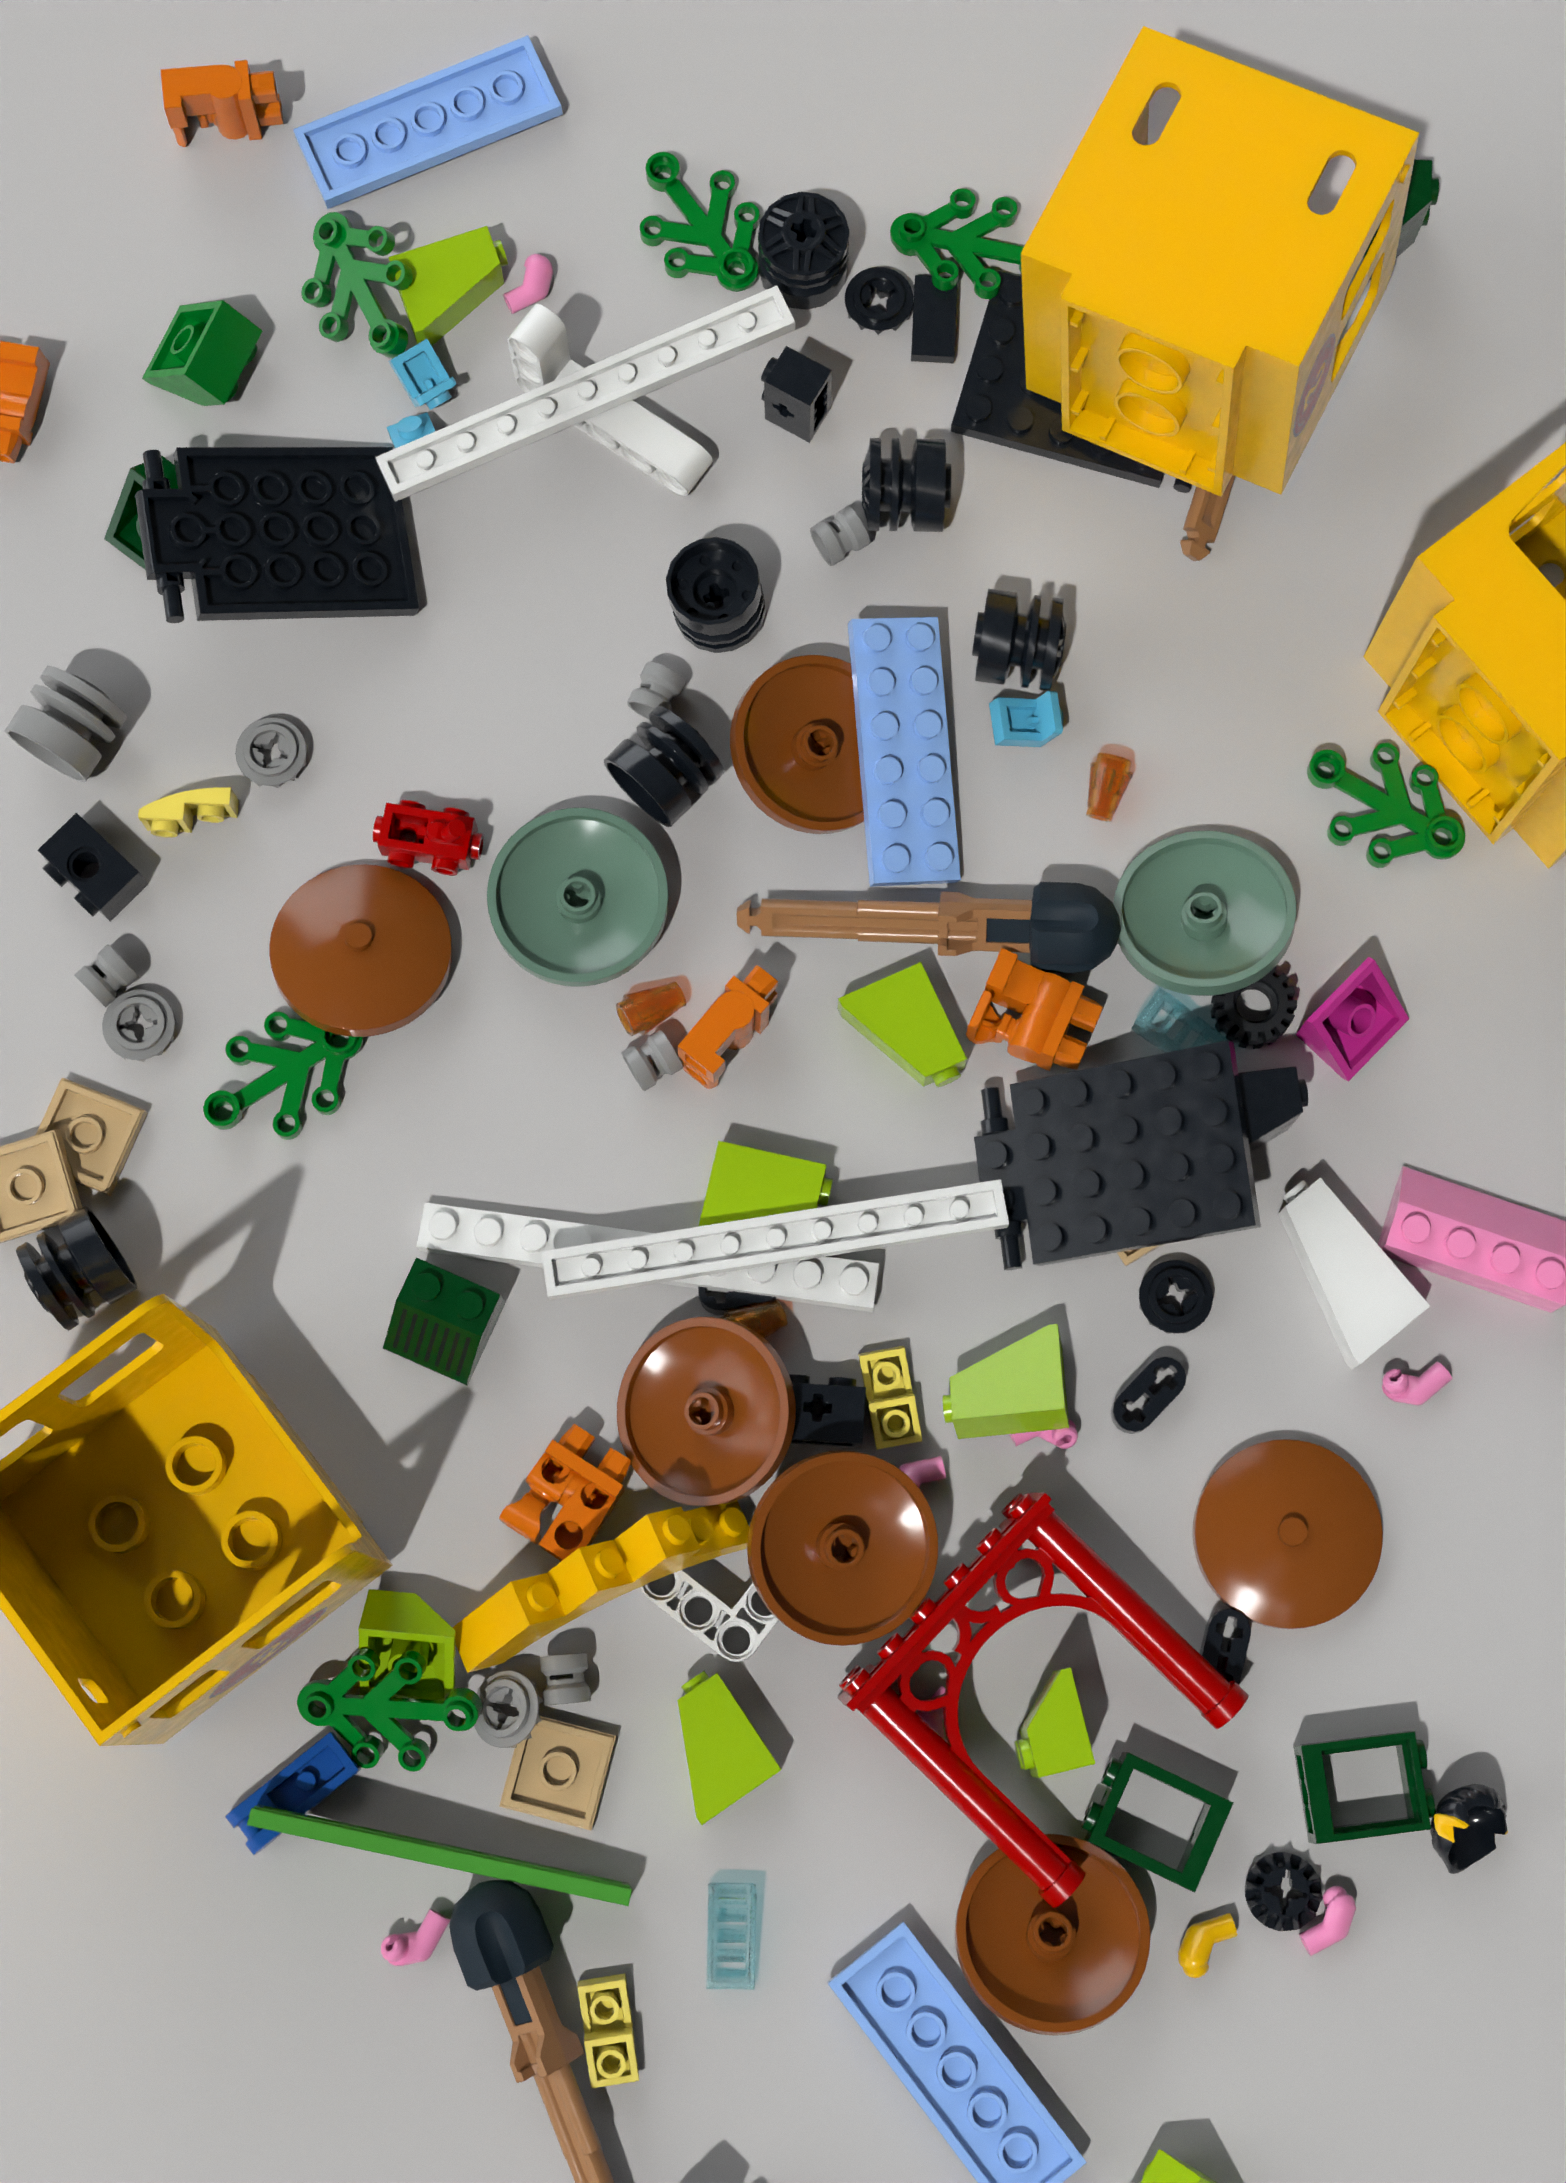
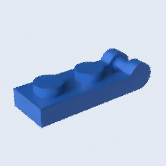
[225,1732,361,1855]

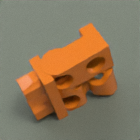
[160,60,283,147]
[0,341,50,464]
[966,948,1104,1071]
[677,965,778,1089]
[499,1424,631,1561]

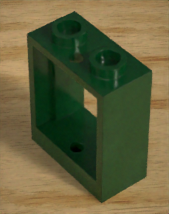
[1293,1731,1436,1844]
[1081,1752,1234,1893]

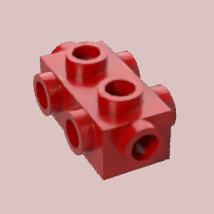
[373,800,484,876]

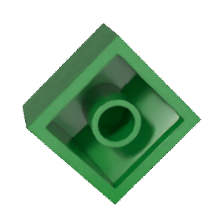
[142,300,263,406]

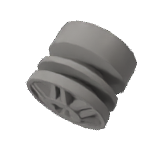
[5,666,127,782]

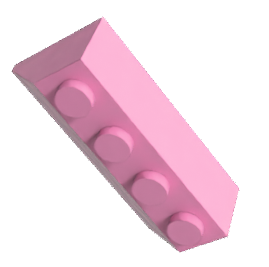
[1378,1166,1566,1313]

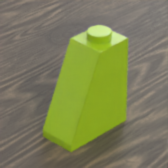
[388,226,508,346]
[837,962,967,1087]
[698,1141,833,1227]
[942,1324,1069,1439]
[677,1670,782,1825]

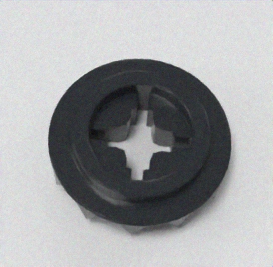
[844,267,913,335]
[1139,1260,1213,1334]
[1245,1852,1323,1931]

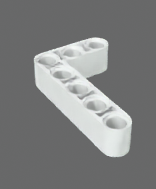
[507,304,713,497]
[641,1570,779,1662]

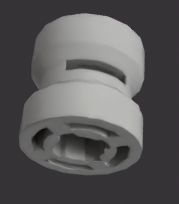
[810,506,870,566]
[627,662,685,719]
[74,944,139,1008]
[621,1030,683,1091]
[540,1653,591,1706]

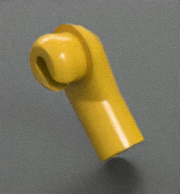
[1178,1913,1237,1978]

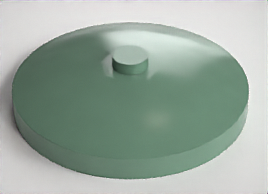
[487,808,669,987]
[1113,831,1296,996]

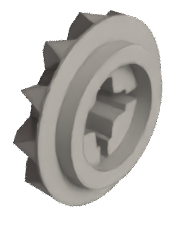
[235,718,308,788]
[102,989,177,1062]
[474,1670,544,1748]

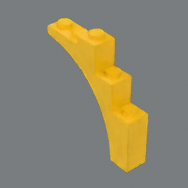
[452,1501,750,1673]

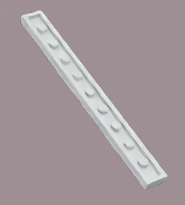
[375,285,795,502]
[541,1179,1009,1300]
[416,1202,879,1312]

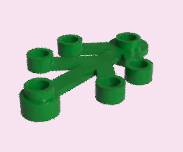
[640,152,760,292]
[890,188,1024,299]
[301,212,413,358]
[1307,743,1465,868]
[203,1012,364,1140]
[297,1648,482,1772]

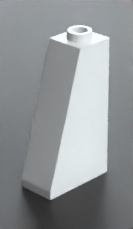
[1278,1178,1430,1370]

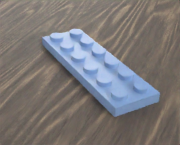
[293,35,563,209]
[848,617,961,887]
[828,1921,1087,2183]

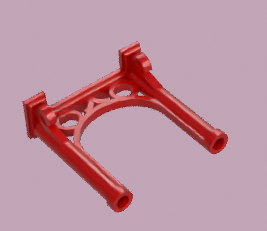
[837,1492,1249,1908]

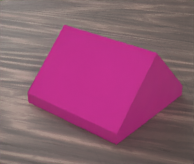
[1296,957,1409,1082]

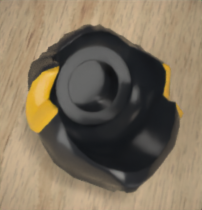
[1430,1784,1508,1874]

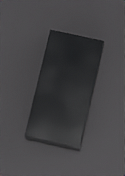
[911,275,958,363]

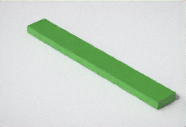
[247,1804,632,1906]

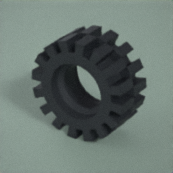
[1210,967,1297,1049]

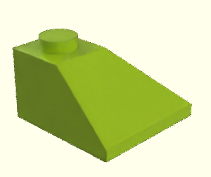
[358,1589,456,1701]

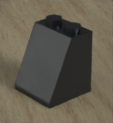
[1238,1066,1308,1152]

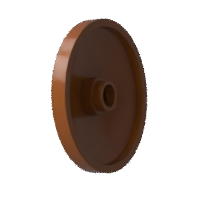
[730,655,864,834]
[269,864,452,1037]
[617,1317,796,1506]
[1193,1439,1383,1629]
[747,1451,938,1646]
[955,1834,1150,2036]

